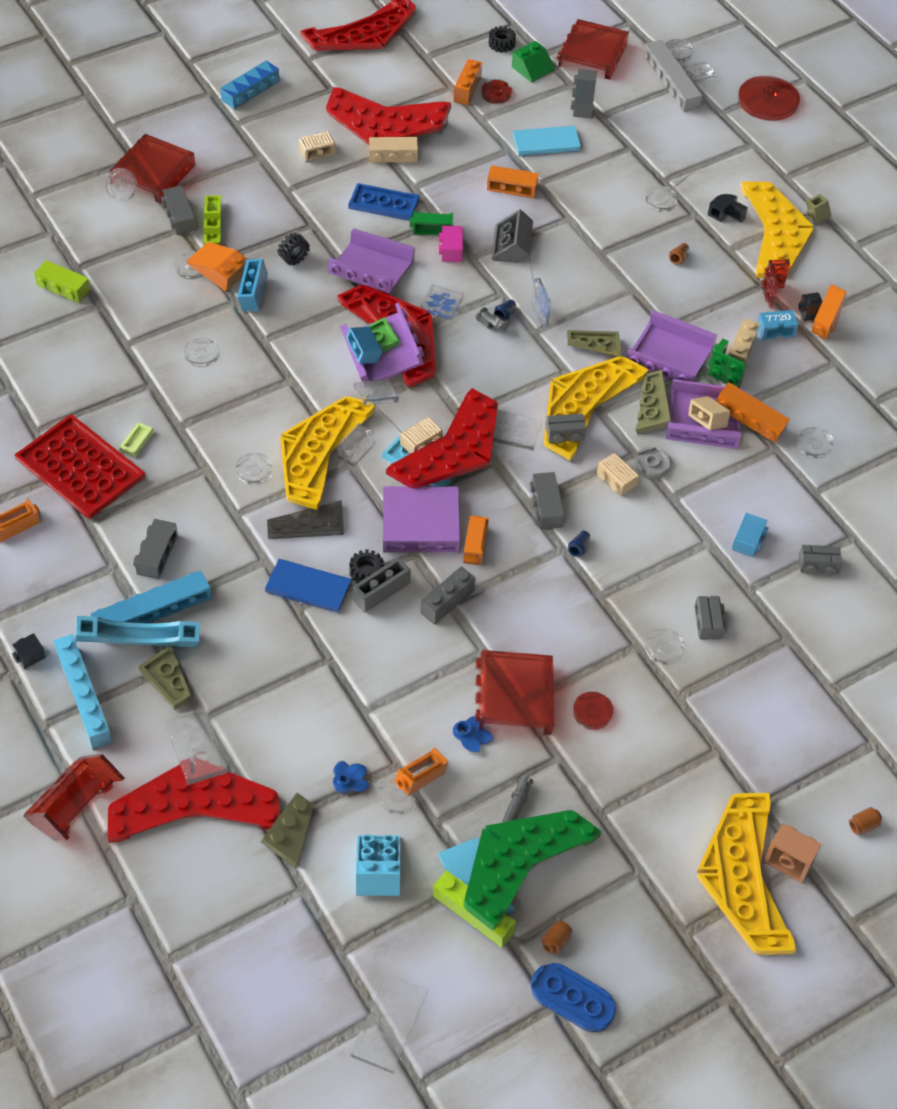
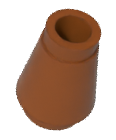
[669,243,689,264]

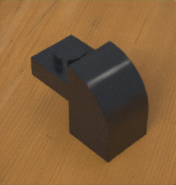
[707,194,748,223]

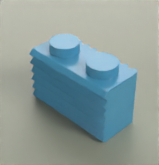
[346,327,382,364]
[732,513,769,557]

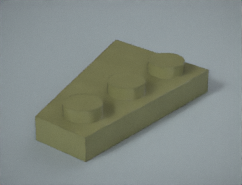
[567,330,621,357]
[138,645,191,711]
[261,793,314,867]

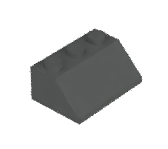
[491,209,533,263]

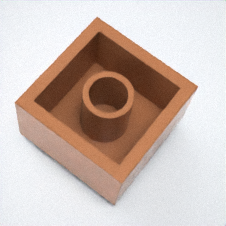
[764,823,822,883]

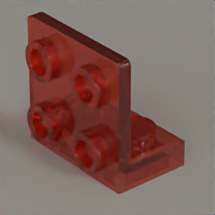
[761,259,790,308]

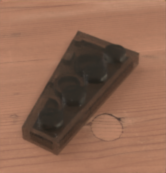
[267,500,344,539]

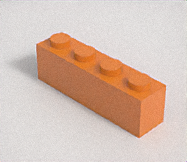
[716,382,790,443]

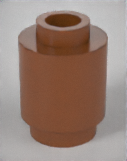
[849,807,882,835]
[541,920,572,954]

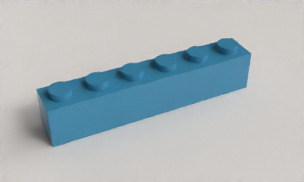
[90,570,212,623]

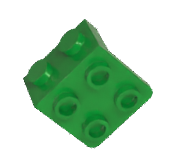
[708,338,747,388]

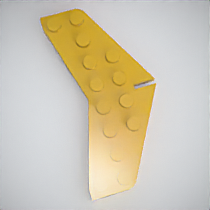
[741,181,814,278]
[543,356,649,461]
[280,396,376,510]
[697,793,796,955]

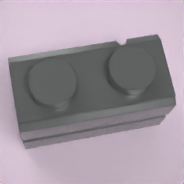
[546,414,586,443]
[799,544,842,576]
[694,596,727,639]

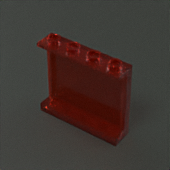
[557,19,629,80]
[109,134,196,204]
[475,650,555,735]

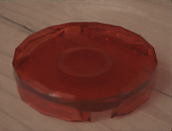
[481,79,512,104]
[573,692,613,730]

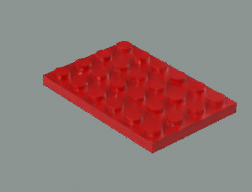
[14,414,146,520]

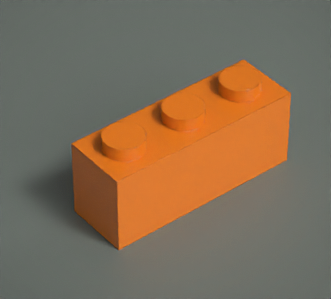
[454,59,482,105]
[487,165,539,198]

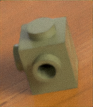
[806,194,832,224]

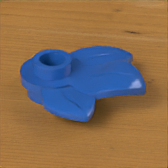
[453,716,493,752]
[333,761,370,793]

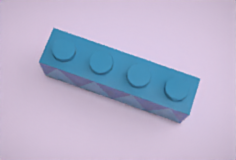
[220,60,280,109]

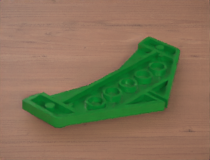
[463,810,602,931]

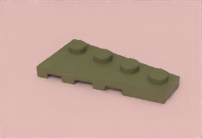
[636,370,672,434]

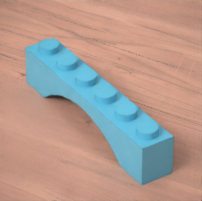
[75,616,200,648]
[53,634,112,750]

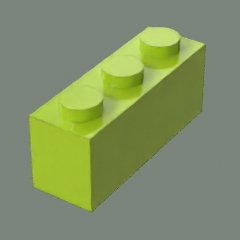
[34,260,91,303]

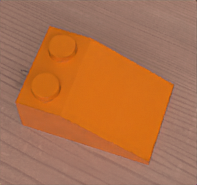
[186,242,248,291]

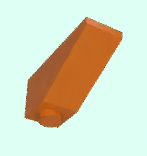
[811,284,847,340]

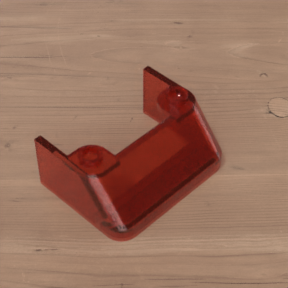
[23,754,125,841]

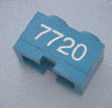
[757,310,798,340]

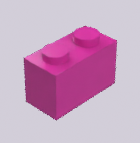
[439,226,463,262]

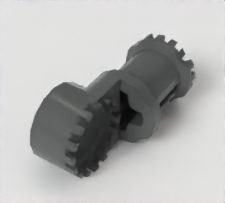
[476,307,510,332]

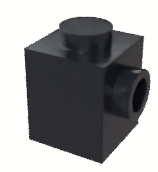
[798,292,823,321]
[11,633,46,669]

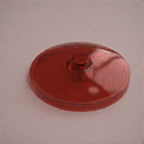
[738,76,800,121]

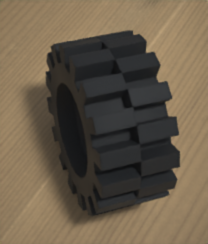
[488,26,516,53]
[277,232,310,265]
[349,549,384,584]

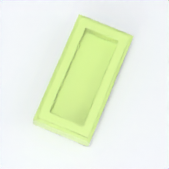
[119,422,155,458]

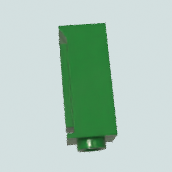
[410,211,453,236]

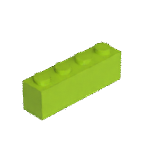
[433,870,516,948]

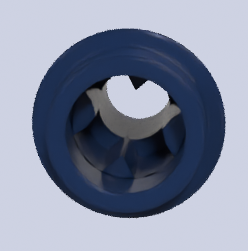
[494,299,516,320]
[568,530,590,557]

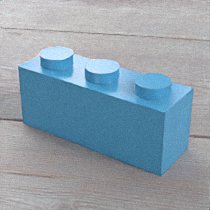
[237,259,268,311]

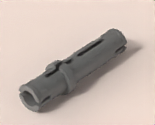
[502,776,533,822]

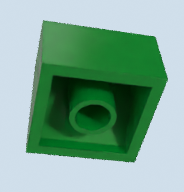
[512,41,554,83]

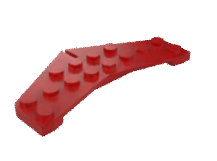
[300,0,416,51]
[326,87,452,145]
[337,285,436,388]
[386,388,498,489]
[107,758,280,843]

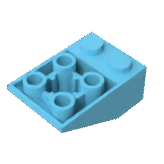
[356,834,400,896]

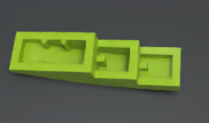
[203,195,222,245]

